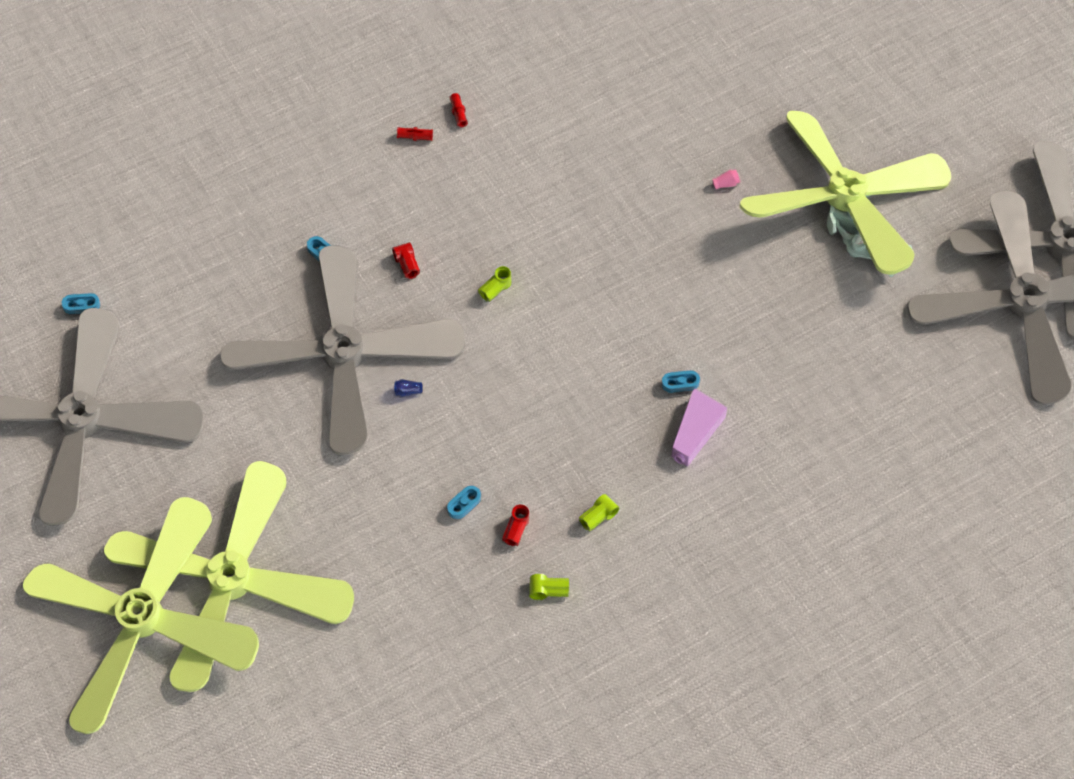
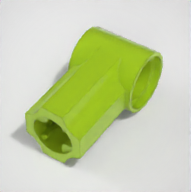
[478,266,512,302]
[579,494,620,531]
[529,574,569,600]

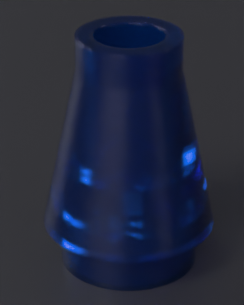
[394,379,423,398]

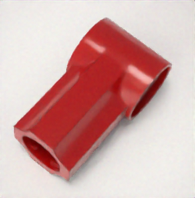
[392,242,420,279]
[502,504,529,547]

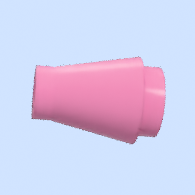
[712,169,740,190]

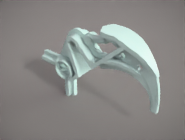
[827,195,912,277]

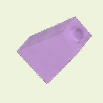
[671,389,727,467]

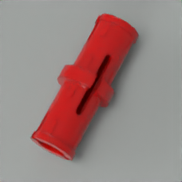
[449,93,468,128]
[397,127,434,141]

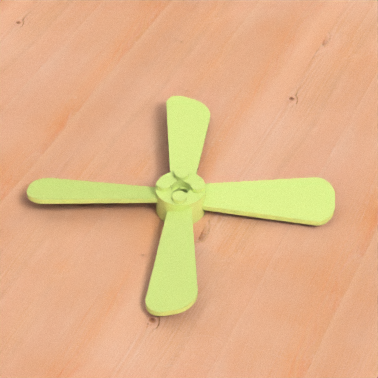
[739,111,951,275]
[104,461,354,692]
[23,497,259,734]

